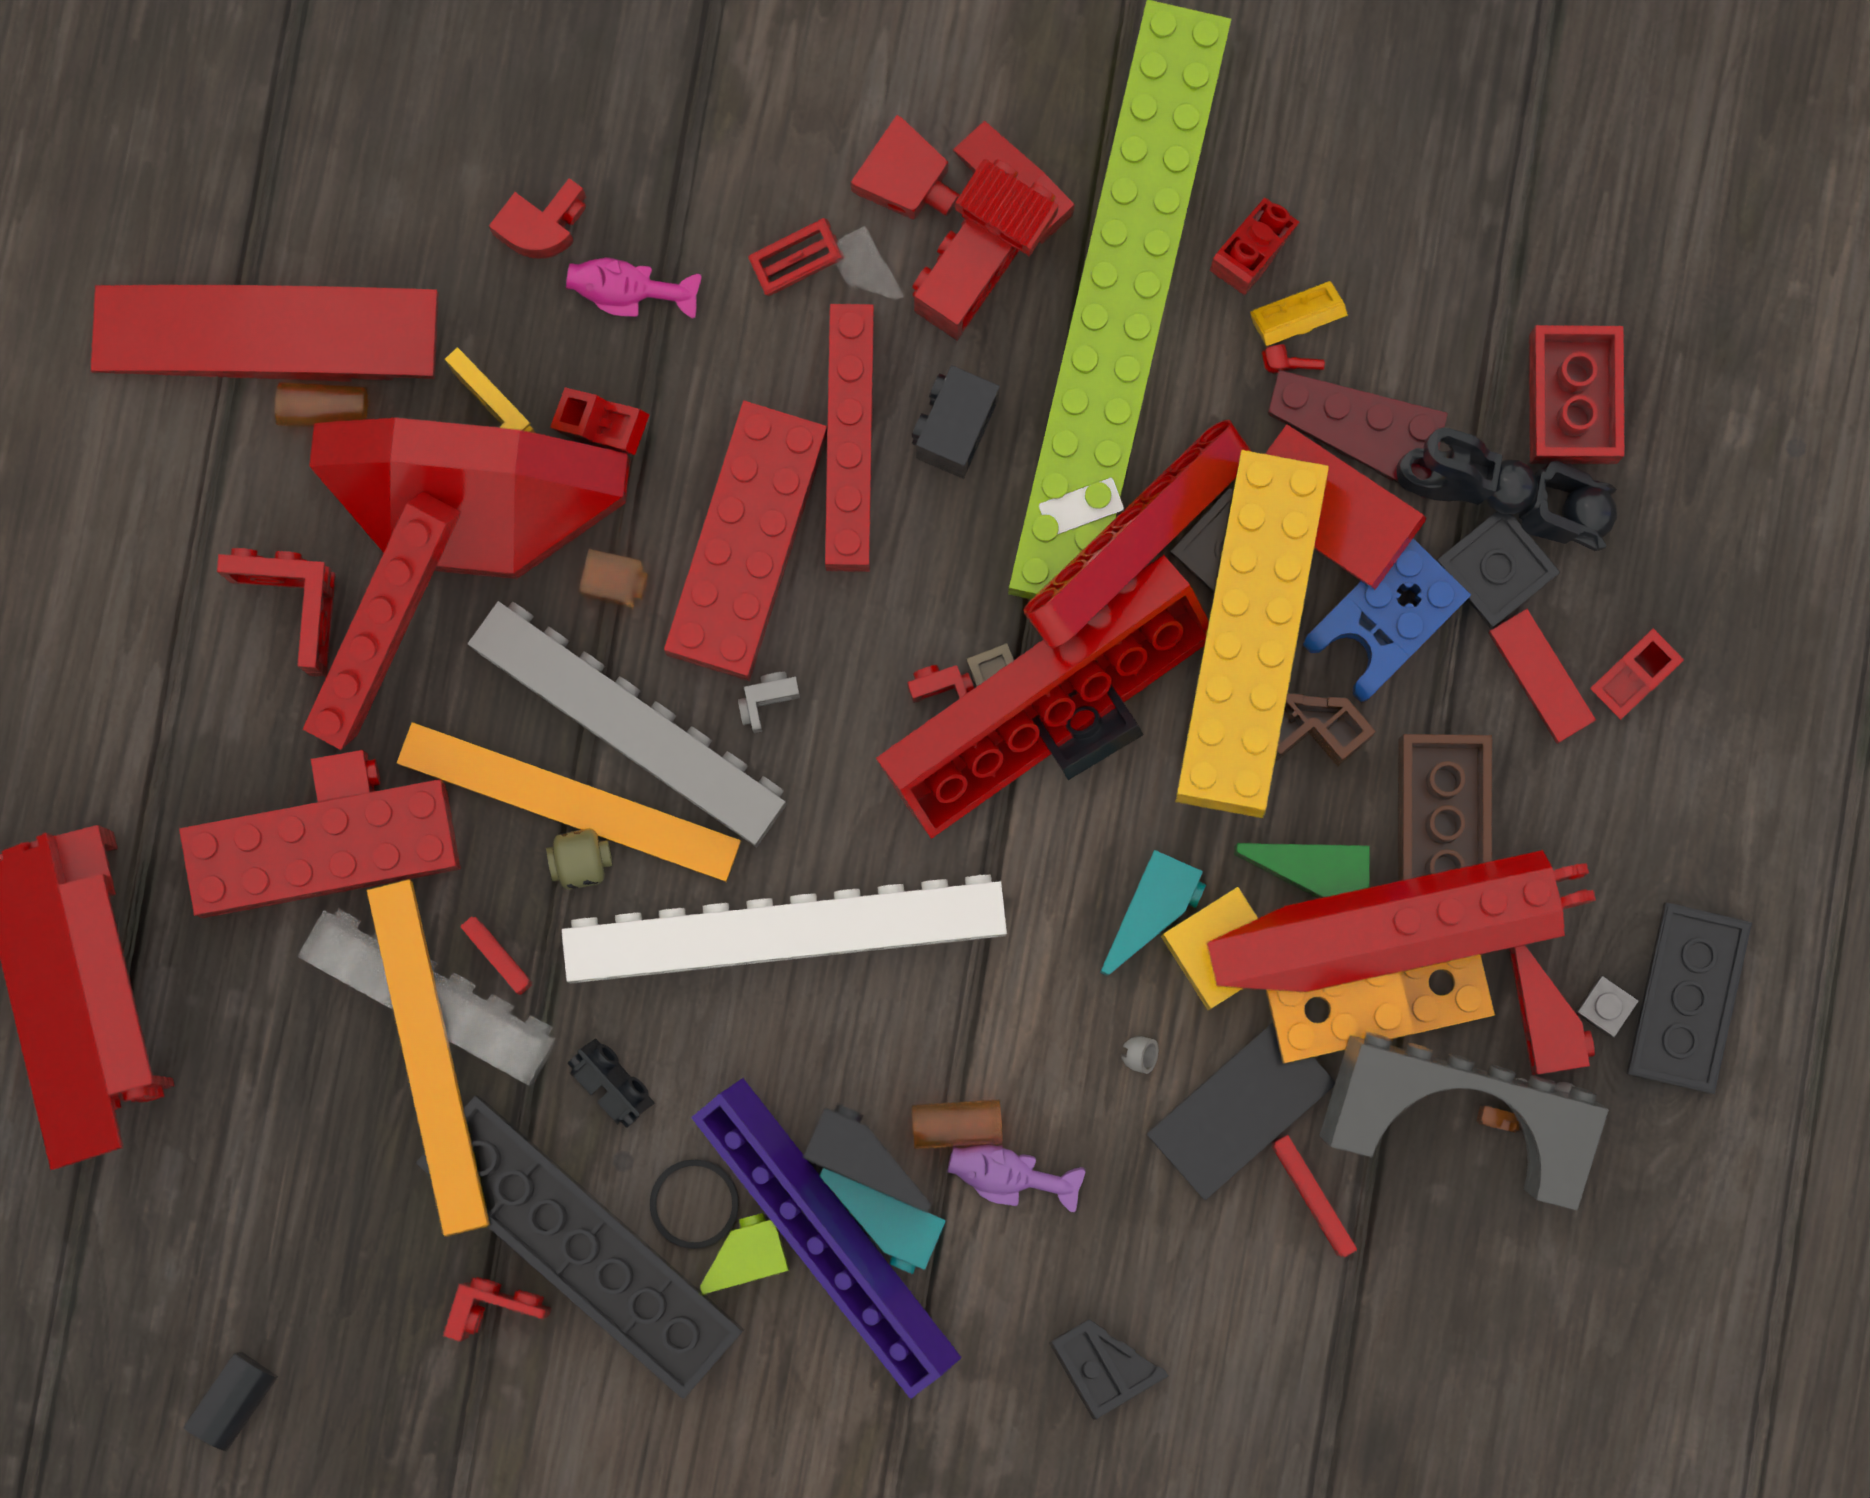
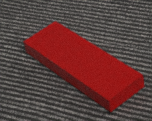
[1488,609,1596,744]
[1271,1135,1357,1258]

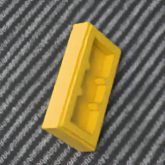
[1250,281,1348,346]

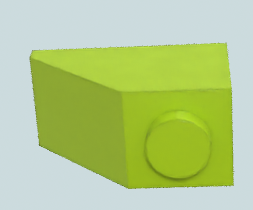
[700,1213,789,1295]

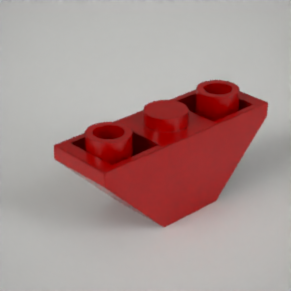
[1209,197,1300,296]

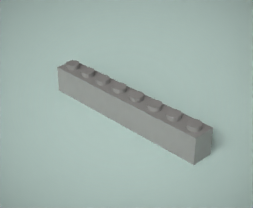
[468,601,787,848]

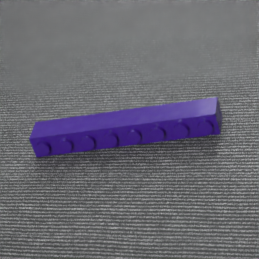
[691,1078,962,1399]

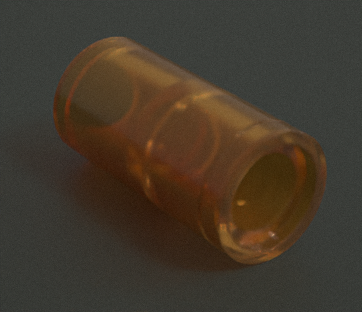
[275,382,368,428]
[912,1099,1003,1149]

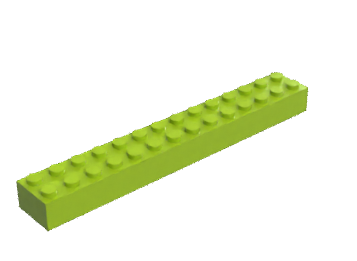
[1008,0,1231,599]

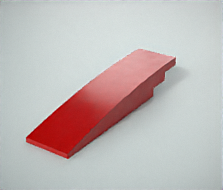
[91,285,439,382]

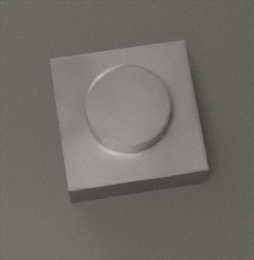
[1575,976,1638,1038]

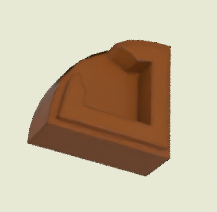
[1477,1106,1521,1133]

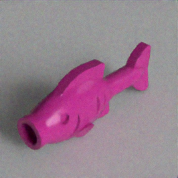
[566,258,702,318]

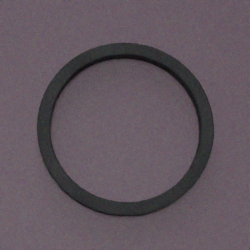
[650,1160,739,1249]

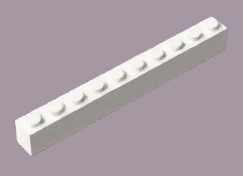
[562,875,1007,984]

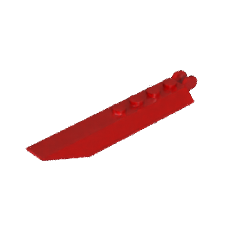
[1206,850,1596,992]

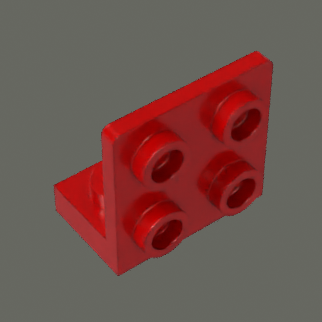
[443,1277,551,1341]

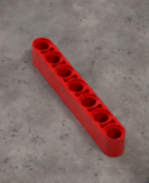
[1024,420,1252,648]

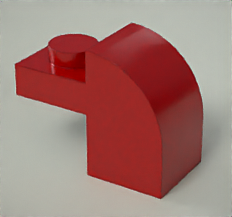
[489,178,586,259]

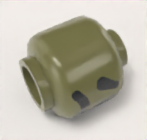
[546,829,613,890]

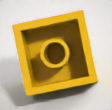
[1161,887,1258,1010]

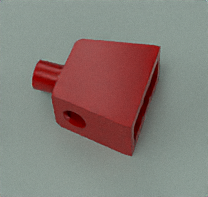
[851,115,960,220]

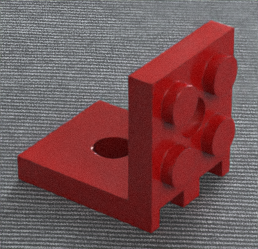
[217,548,336,677]

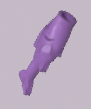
[947,1145,1086,1212]

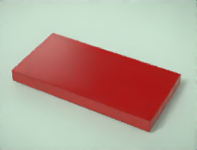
[1265,424,1427,590]

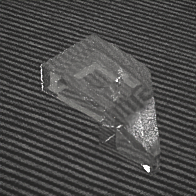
[827,226,903,300]

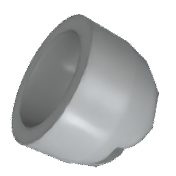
[1121,1036,1159,1074]

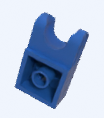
[1302,538,1471,703]

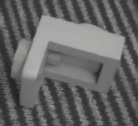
[738,672,800,733]

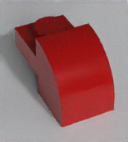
[550,387,650,455]
[1590,628,1684,720]

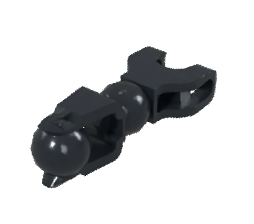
[1396,428,1617,551]

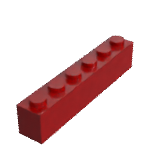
[825,304,874,572]
[303,491,461,750]

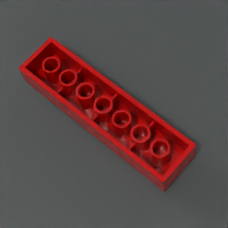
[876,555,1209,839]

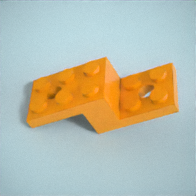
[1266,955,1495,1064]

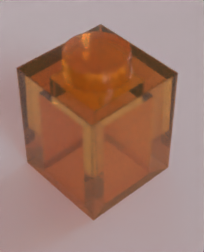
[579,549,648,608]

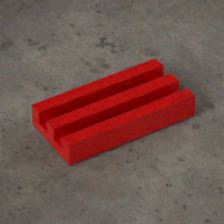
[748,218,845,296]
[460,916,532,995]

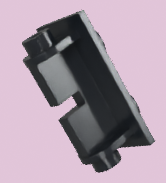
[567,1039,655,1128]

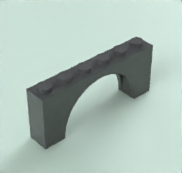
[1319,1032,1609,1210]

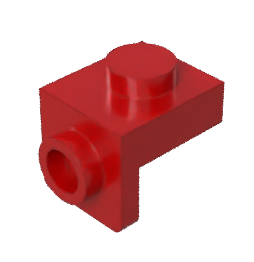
[907,665,974,703]

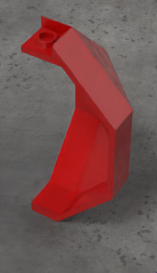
[309,418,630,579]

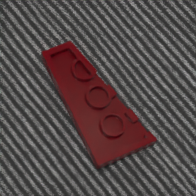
[1267,370,1448,499]

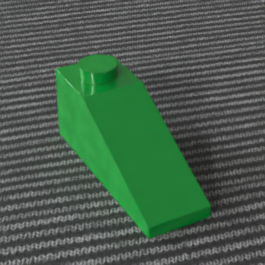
[1234,843,1370,899]

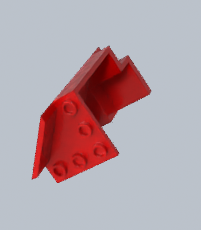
[0,825,175,1170]

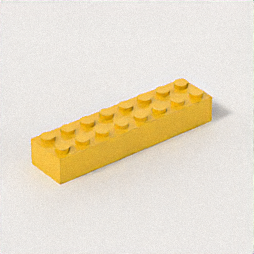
[1176,450,1329,818]

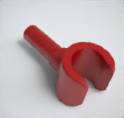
[1262,344,1325,373]

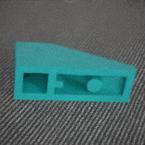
[1100,850,1206,976]
[820,1168,946,1274]

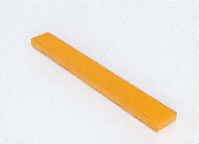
[397,722,742,882]
[367,879,490,1236]

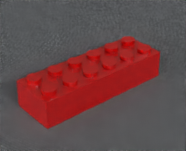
[664,400,827,681]
[179,779,461,918]

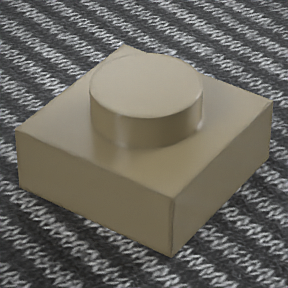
[966,643,1014,687]

